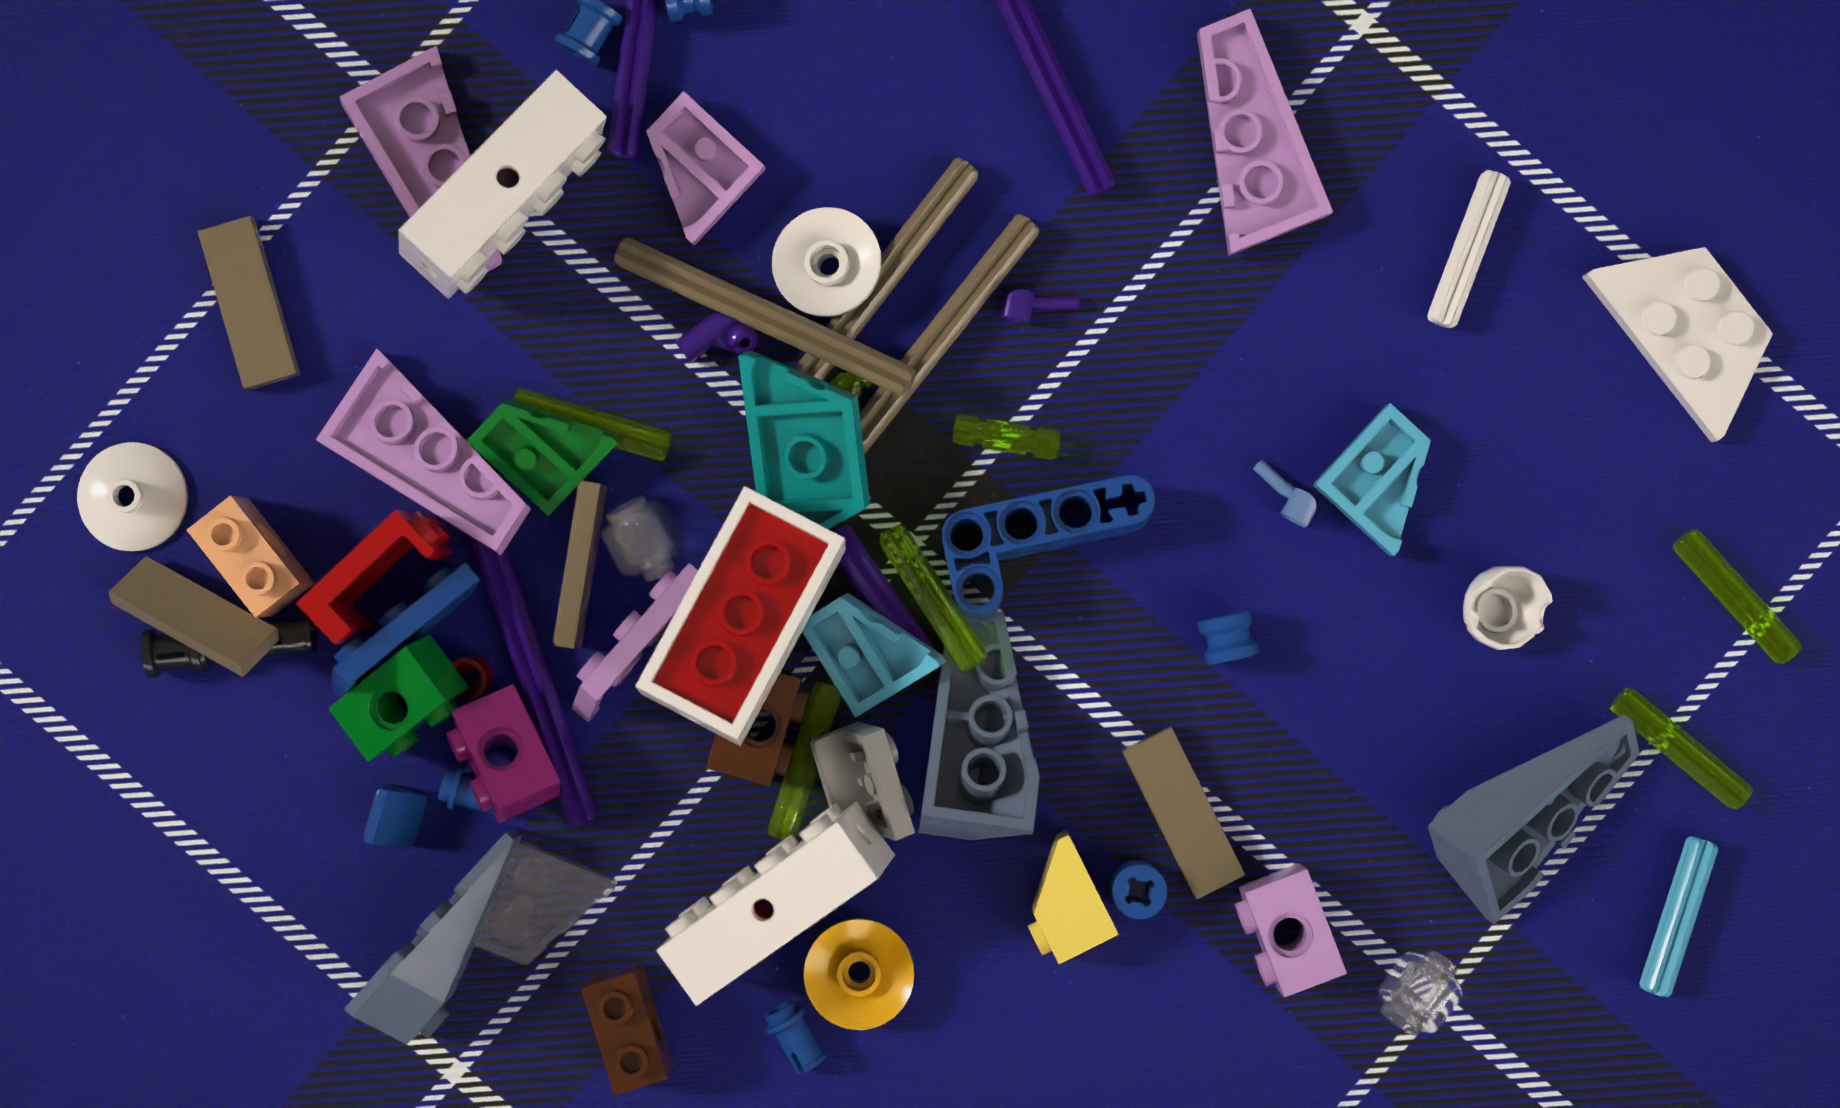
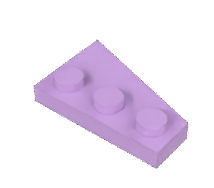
[571,563,698,722]

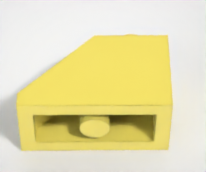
[1028,829,1119,964]

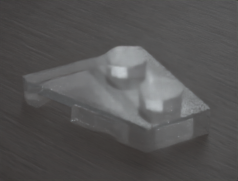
[475,840,617,966]

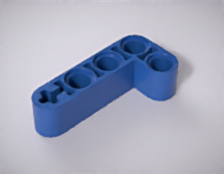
[942,475,1155,620]

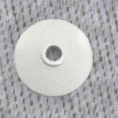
[772,207,882,317]
[77,442,188,551]

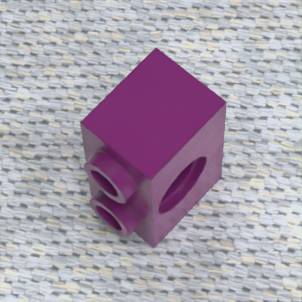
[446,684,561,824]

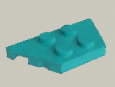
[738,351,870,530]

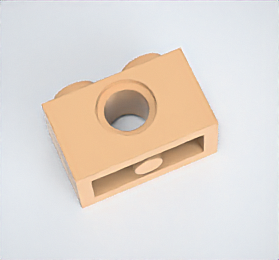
[187,495,315,618]

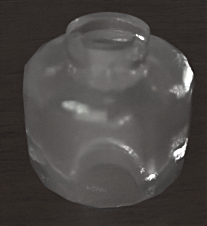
[601,495,683,581]
[1378,950,1463,1036]

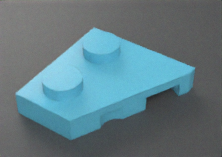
[1313,403,1431,556]
[802,593,946,718]

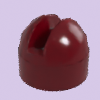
[452,655,494,701]

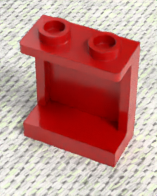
[296,510,455,645]

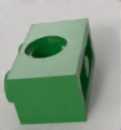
[328,635,470,762]

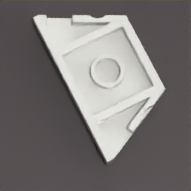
[1582,247,1773,442]

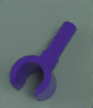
[1000,289,1080,324]

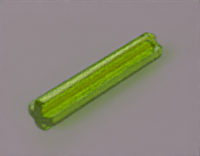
[513,388,671,461]
[879,524,987,672]
[1673,529,1802,664]
[767,681,841,840]
[1611,688,1753,810]

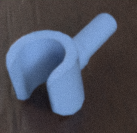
[1253,459,1317,528]

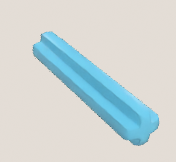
[1639,836,1718,997]

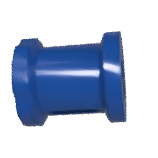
[553,0,623,67]

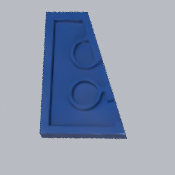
[331,563,480,698]

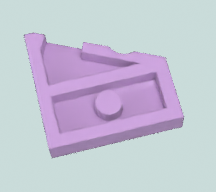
[646,91,766,246]

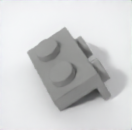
[810,721,915,841]

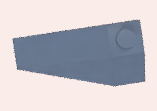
[918,605,1040,840]
[1428,715,1640,924]
[344,827,522,1045]

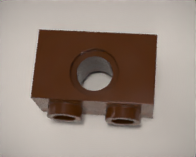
[706,671,810,787]
[581,962,674,1096]

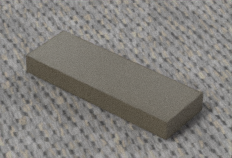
[197,216,301,390]
[553,481,607,649]
[109,556,279,677]
[1121,726,1245,900]

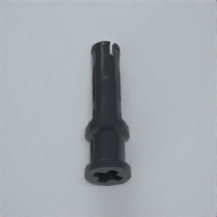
[141,617,317,678]

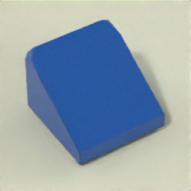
[363,784,428,847]

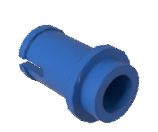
[438,766,495,816]
[764,999,826,1075]

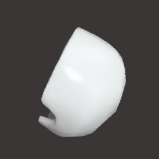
[1463,566,1553,650]

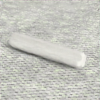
[1427,170,1511,328]

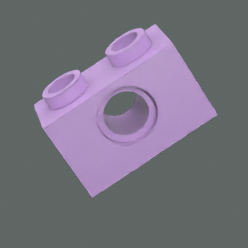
[1235,863,1347,997]

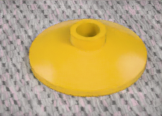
[804,918,914,1030]

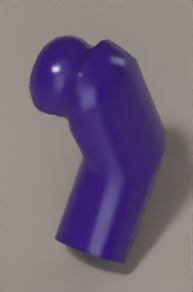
[675,312,758,363]

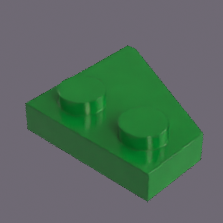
[467,398,622,516]

